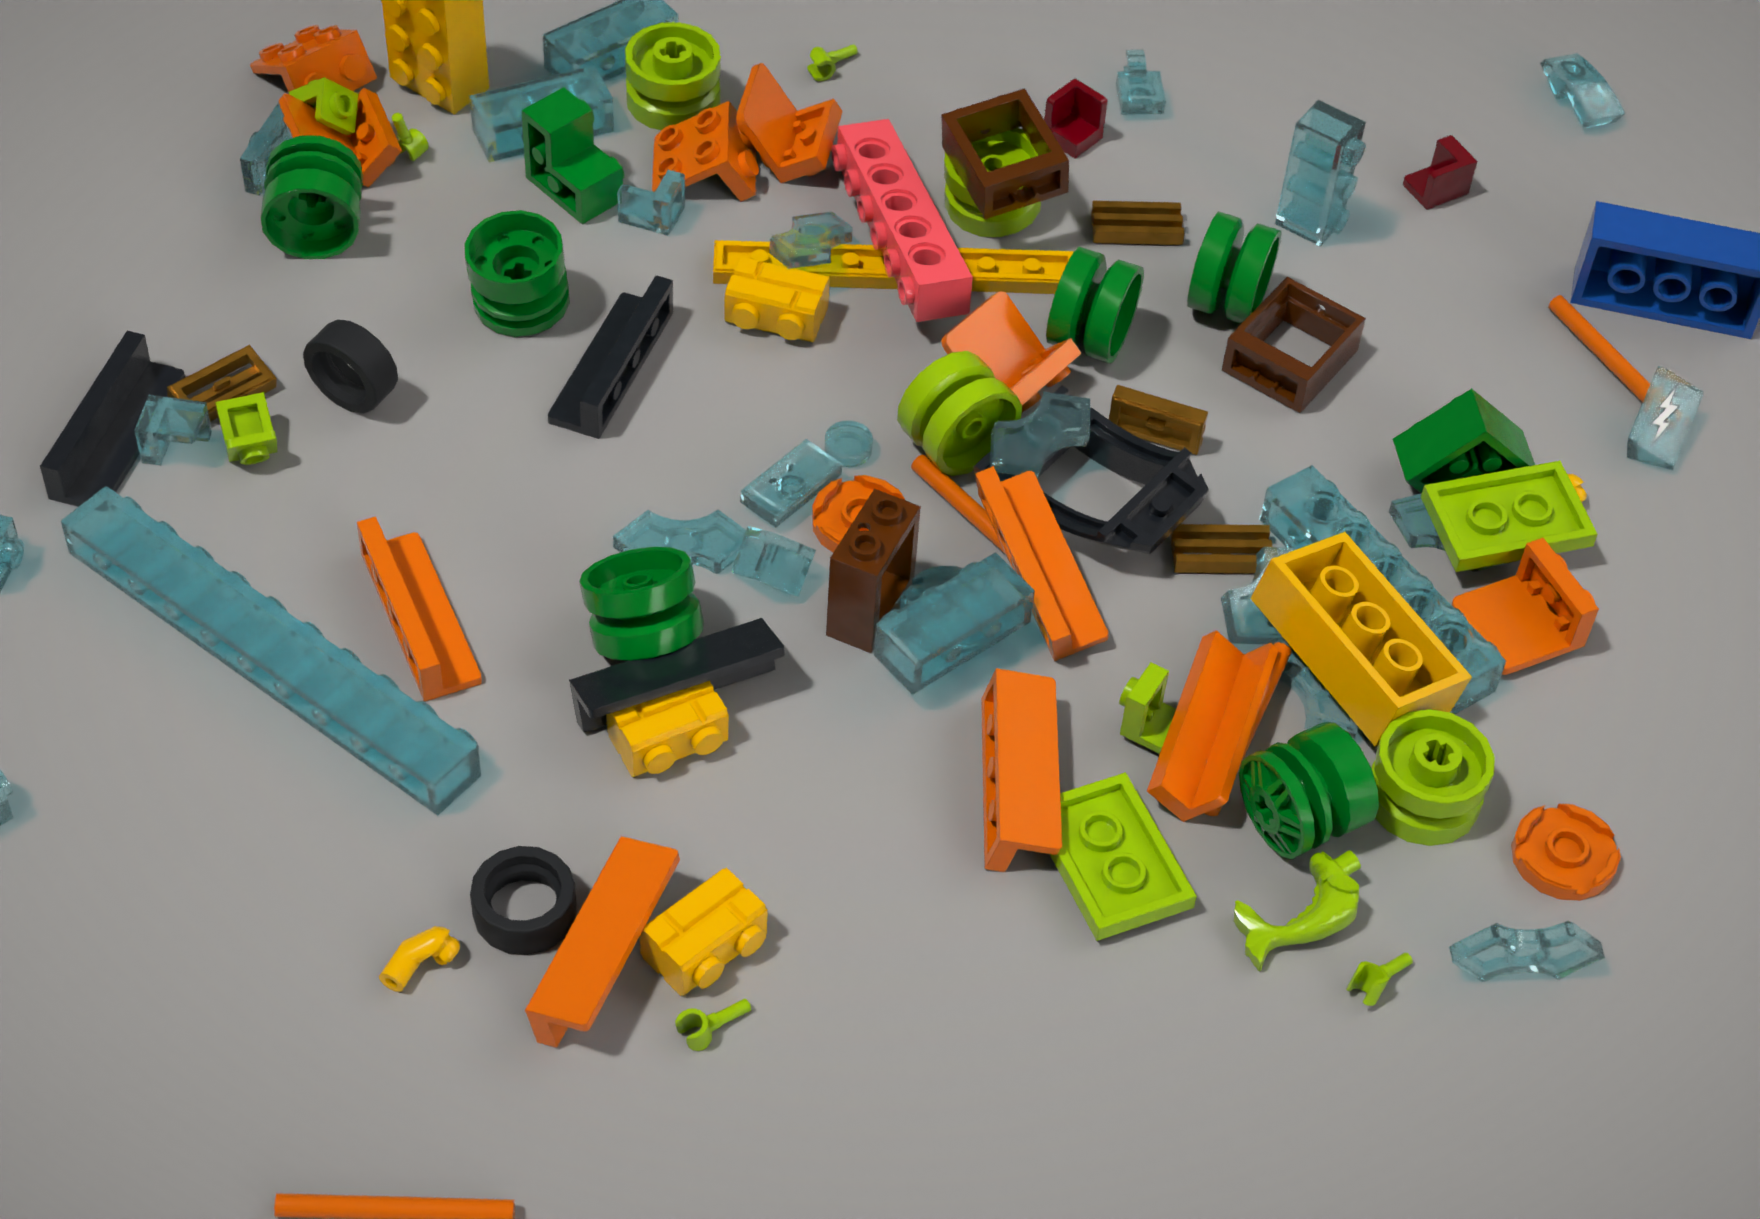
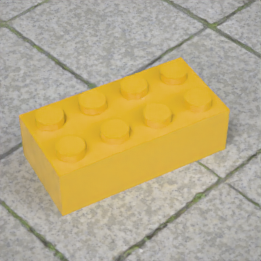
[381,0,489,115]
[1250,532,1472,746]

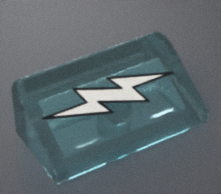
[1627,366,1704,470]

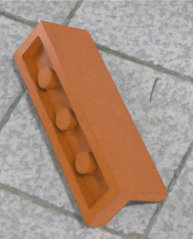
[975,466,1109,661]
[357,516,482,702]
[1147,630,1278,822]
[981,668,1062,872]
[525,836,680,1048]

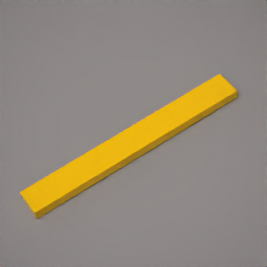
[713,240,1074,294]

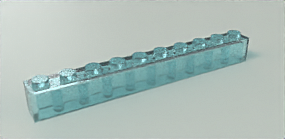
[61,486,481,816]

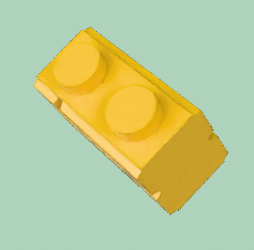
[724,256,830,343]
[606,681,729,777]
[640,868,768,996]

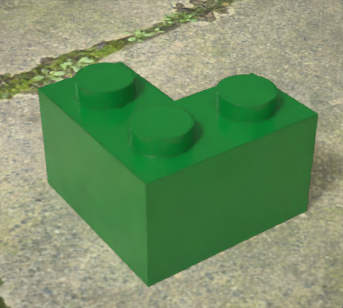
[521,87,624,225]
[1393,388,1535,494]

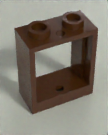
[941,88,1069,219]
[1222,277,1366,413]
[826,488,921,654]

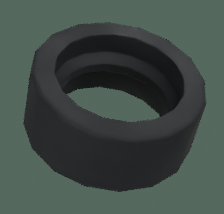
[303,319,398,414]
[470,846,577,955]

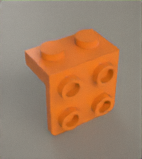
[250,25,377,92]
[736,63,843,183]
[278,88,402,188]
[652,101,759,202]
[941,291,1081,412]
[1451,538,1599,675]

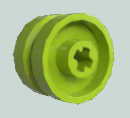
[625,22,721,130]
[944,128,1041,237]
[897,351,1022,476]
[1371,709,1495,846]

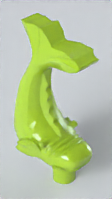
[1234,850,1361,972]

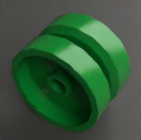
[1187,211,1282,324]
[1046,246,1144,364]
[579,547,704,660]

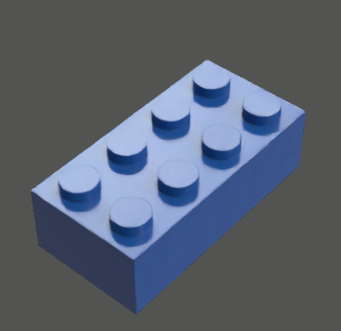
[1570,201,1760,339]

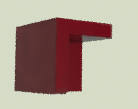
[1044,78,1108,159]
[1403,135,1478,210]

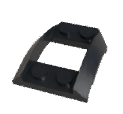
[973,385,1209,554]

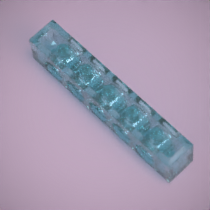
[1260,465,1506,714]

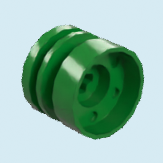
[261,136,363,259]
[464,210,570,337]
[1239,722,1379,859]

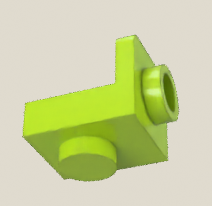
[289,77,358,135]
[216,392,278,465]
[1119,662,1176,754]

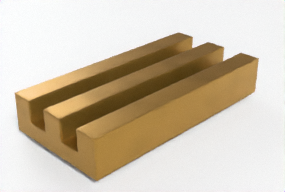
[1091,200,1185,245]
[167,344,276,430]
[1109,384,1208,455]
[1170,524,1274,573]

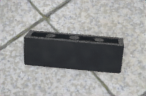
[548,275,673,439]
[40,330,185,512]
[569,618,785,733]

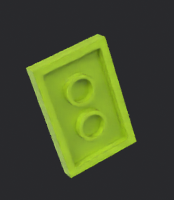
[1421,461,1598,572]
[1050,772,1197,941]

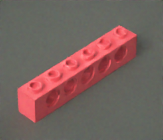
[831,119,973,322]

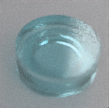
[824,421,873,467]

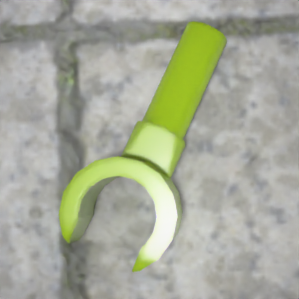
[807,44,858,82]
[392,113,429,161]
[1346,953,1413,1006]
[675,998,751,1051]

